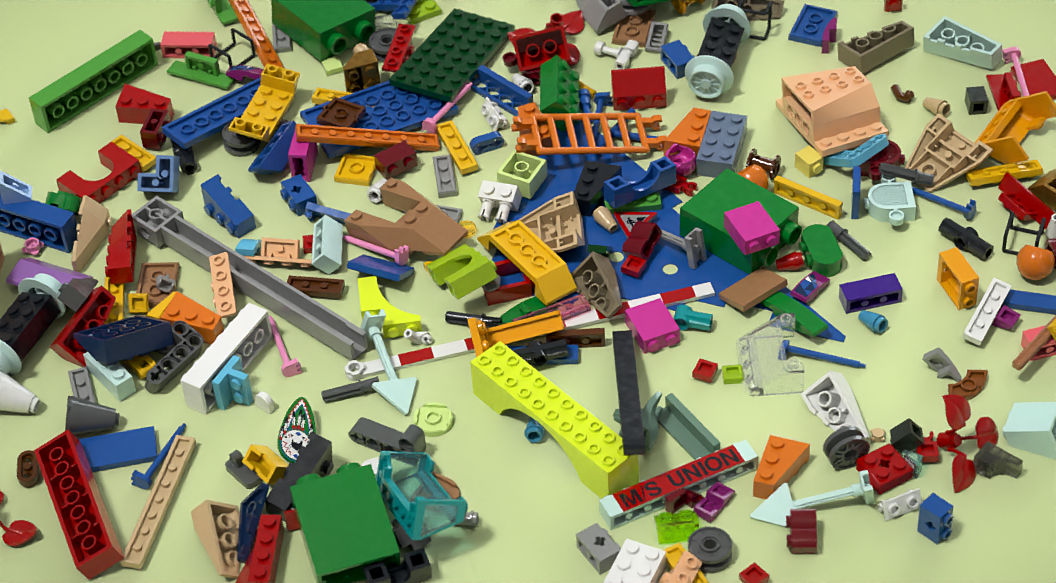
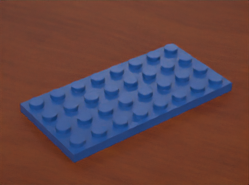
[300,81,459,159]

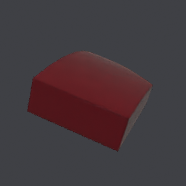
[665,488,705,515]

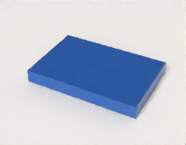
[788,4,838,47]
[347,254,414,282]

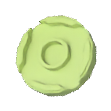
[413,402,453,437]

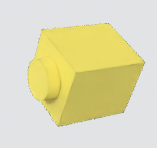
[795,145,824,178]

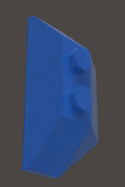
[248,120,296,174]

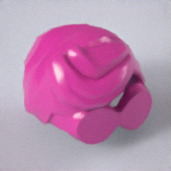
[664,143,696,177]

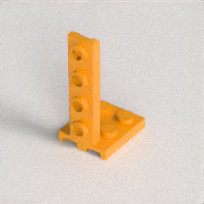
[467,310,565,357]

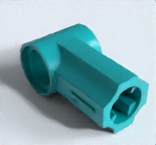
[673,305,713,331]

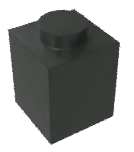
[965,86,988,115]
[890,418,924,455]

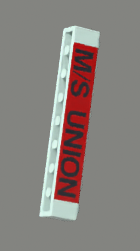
[599,440,758,530]

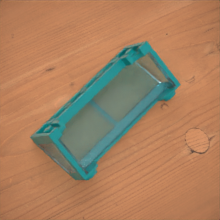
[376,451,468,540]

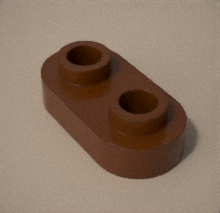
[17,450,39,487]

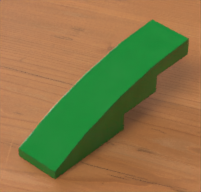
[760,291,828,337]

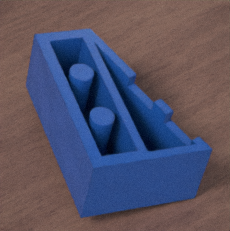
[200,174,256,239]

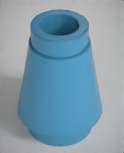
[858,310,888,333]
[524,416,545,443]

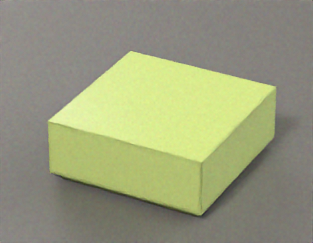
[322,56,343,75]

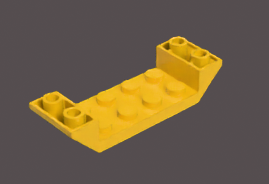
[228,64,300,142]
[477,220,577,306]

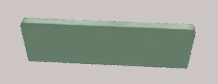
[658,393,720,460]

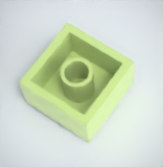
[497,150,547,199]

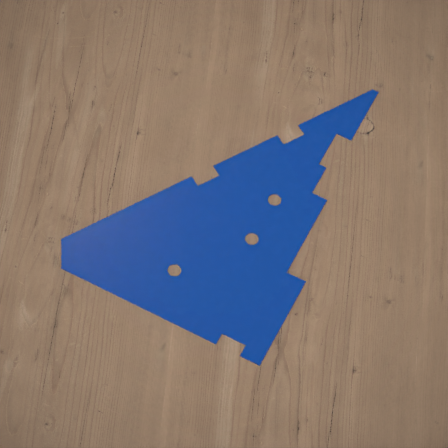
[492,120,846,343]

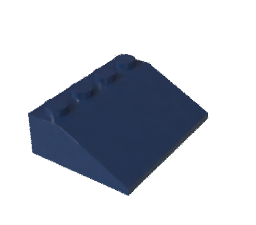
[73,315,174,366]

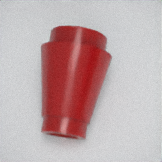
[775,251,804,271]

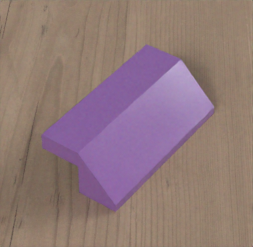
[6,258,94,286]

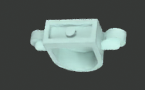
[863,174,916,226]

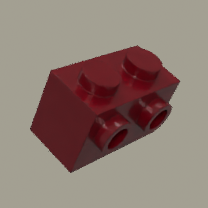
[140,108,172,150]
[374,141,418,180]

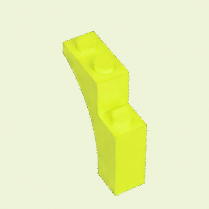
[357,276,422,339]

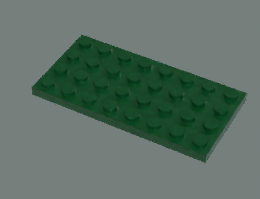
[389,8,515,103]

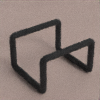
[737,0,772,40]
[208,28,256,67]
[1002,212,1046,255]

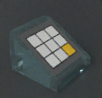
[902,450,923,479]

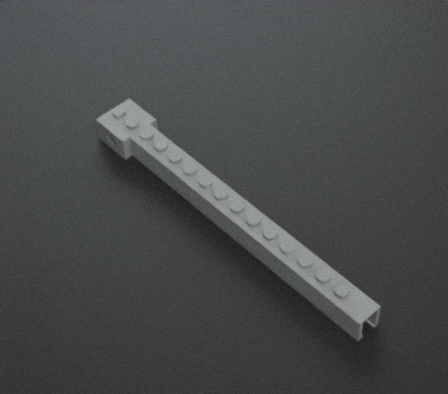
[132,196,369,361]

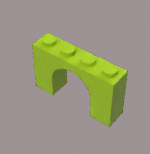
[426,244,498,299]

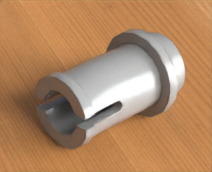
[452,510,479,527]

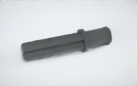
[879,163,934,186]
[826,220,871,260]
[321,376,379,402]

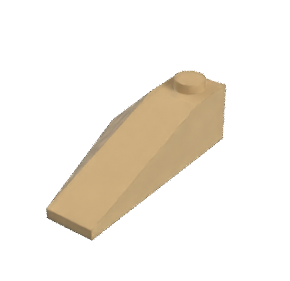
[71,196,113,272]
[191,500,240,578]

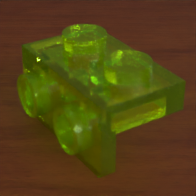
[654,510,699,544]

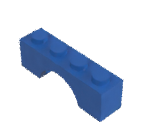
[604,156,676,209]

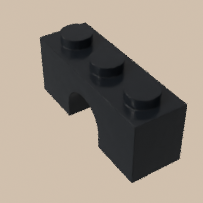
[363,548,432,583]

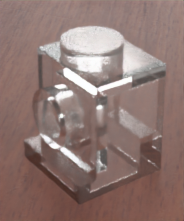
[375,15,400,31]

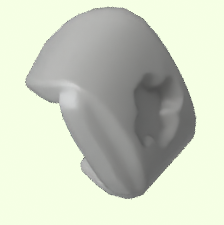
[156,274,176,293]
[482,275,501,292]

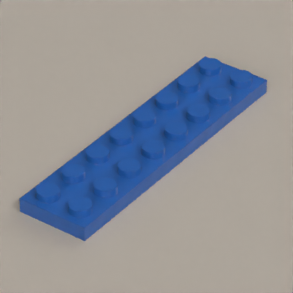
[162,77,261,149]

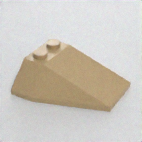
[905,113,993,193]
[519,191,585,253]

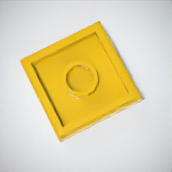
[334,153,376,186]

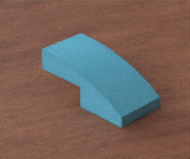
[235,239,262,256]

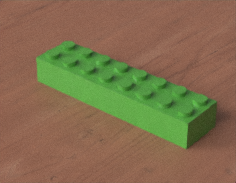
[28,30,158,133]

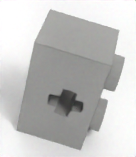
[576,523,621,575]

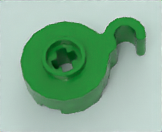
[45,191,82,216]

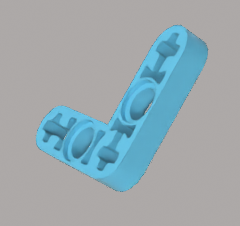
[823,134,889,168]

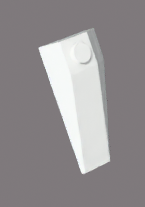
[801,371,869,440]

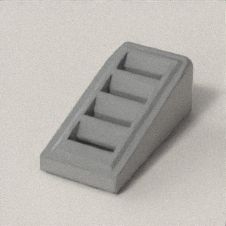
[645,21,669,54]

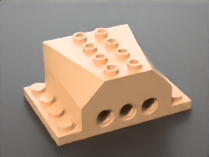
[776,66,889,157]

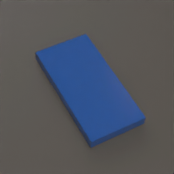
[79,426,158,472]

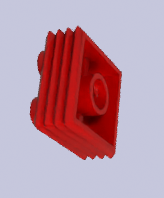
[856,443,913,494]

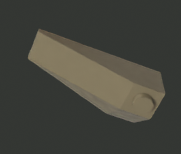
[711,0,784,21]
[571,251,622,319]

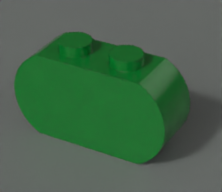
[799,224,843,277]

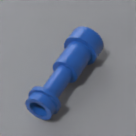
[579,89,594,123]

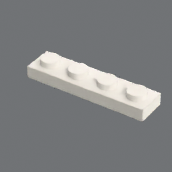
[962,278,1012,346]

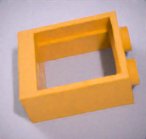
[937,247,979,310]

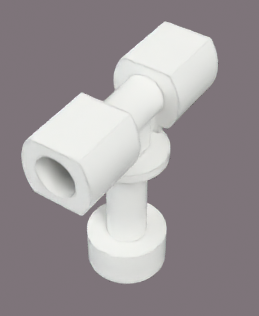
[594,40,639,70]

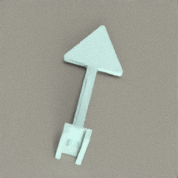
[360,309,417,415]
[750,470,875,529]

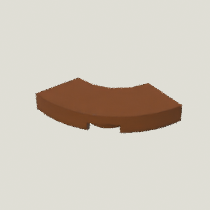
[948,370,988,401]

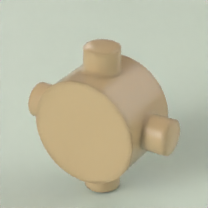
[870,428,886,443]

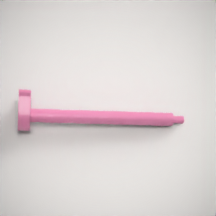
[1002,47,1029,96]
[421,82,473,134]
[342,235,410,266]
[269,316,302,377]

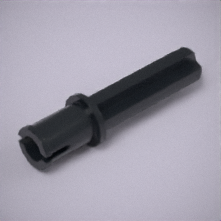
[445,311,503,328]

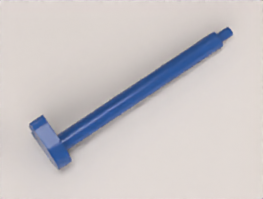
[592,91,612,144]
[912,186,976,220]
[779,339,866,368]
[131,423,186,490]

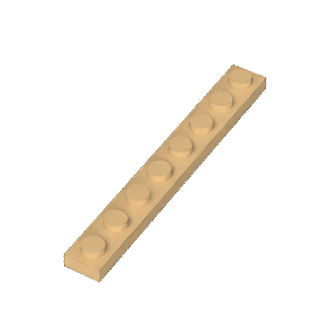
[120,435,196,569]

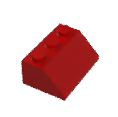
[512,25,571,72]
[611,66,667,111]

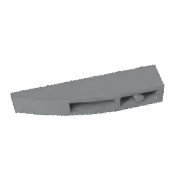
[576,0,626,34]

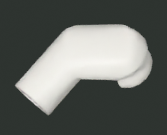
[404,329,432,345]

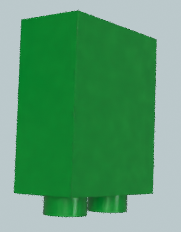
[271,0,376,61]
[680,168,802,274]
[290,462,400,583]

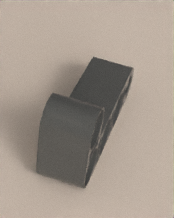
[145,320,204,393]
[348,417,426,465]

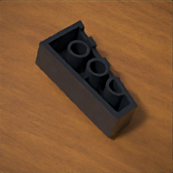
[265,431,334,522]

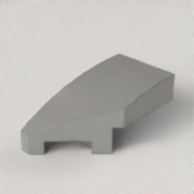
[923,347,961,382]

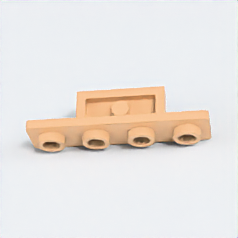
[242,237,312,267]
[209,252,237,318]
[659,551,702,583]

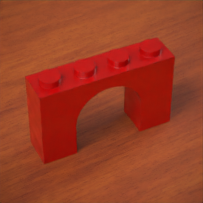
[56,142,142,203]

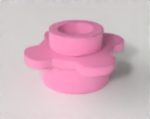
[22,238,44,255]

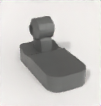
[225,450,263,489]

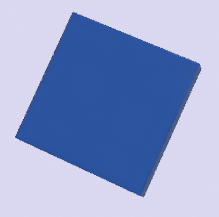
[851,166,861,219]

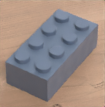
[696,111,747,178]

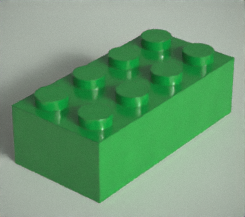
[540,55,580,132]

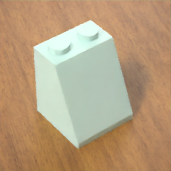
[1002,402,1056,459]

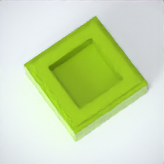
[722,364,744,384]

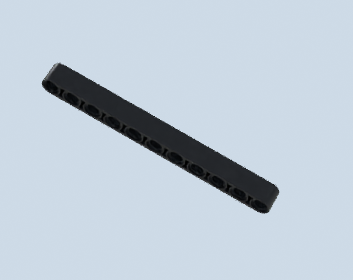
[612,330,645,456]

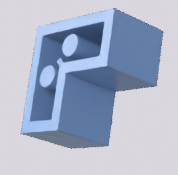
[137,155,180,193]

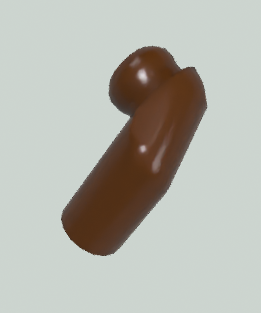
[891,84,914,103]

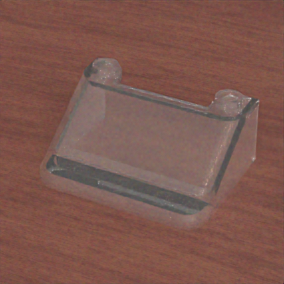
[736,313,804,396]

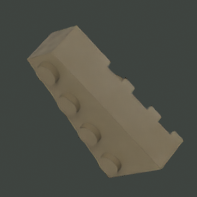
[837,21,915,74]

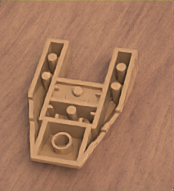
[344,178,469,256]

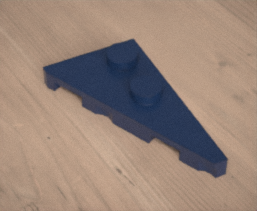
[237,482,269,563]

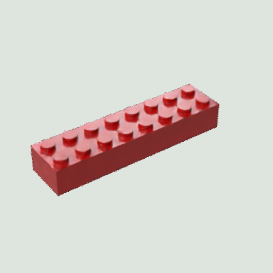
[34,429,124,580]

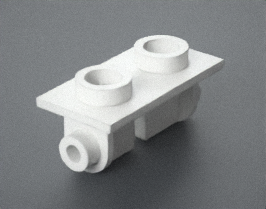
[481,97,509,131]
[877,488,922,521]

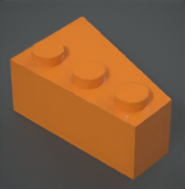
[518,102,553,157]
[663,108,711,158]
[161,291,224,345]
[753,435,810,499]

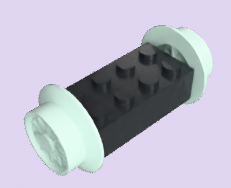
[685,4,751,99]
[0,273,66,376]

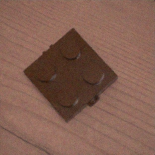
[317,97,366,128]

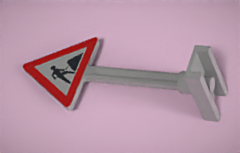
[614,212,707,269]

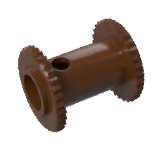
[746,148,781,180]

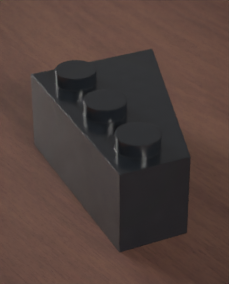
[574,161,622,217]

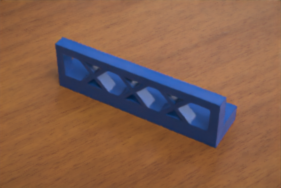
[470,65,533,116]

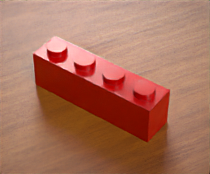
[105,209,137,284]
[49,285,116,368]
[235,514,285,583]

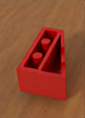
[115,84,174,124]

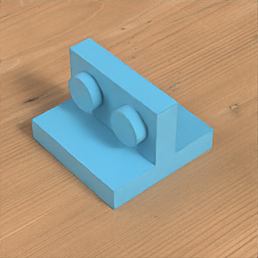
[212,355,254,410]

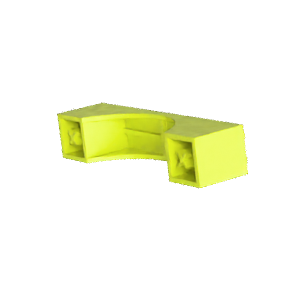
[470,341,639,499]

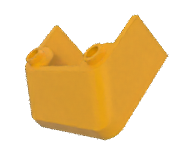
[975,91,1056,164]

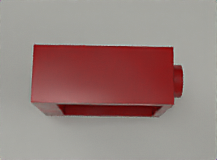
[482,259,535,306]

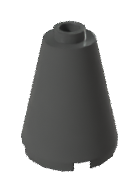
[65,396,120,435]

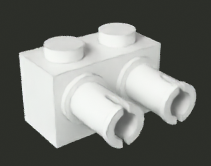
[478,180,522,224]

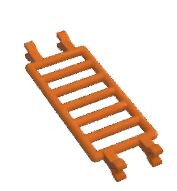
[511,113,667,155]

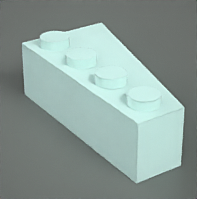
[923,16,1002,70]

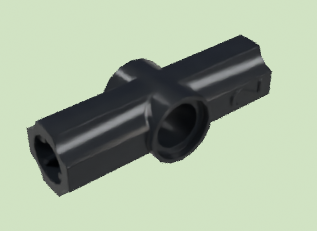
[169,138,197,175]
[938,217,994,260]
[512,339,568,367]

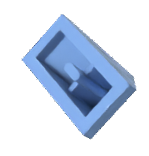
[0,171,32,204]

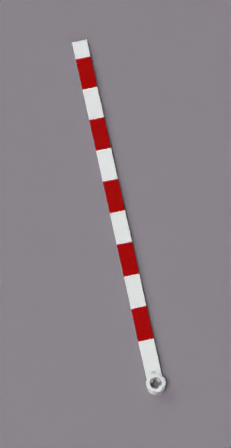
[344,282,715,381]

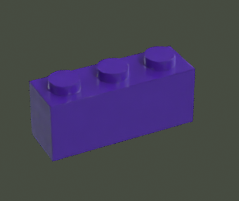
[839,273,903,314]

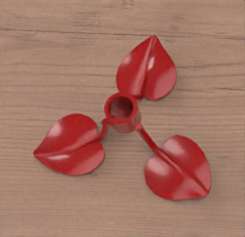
[508,10,584,66]
[937,394,999,493]
[0,490,38,546]

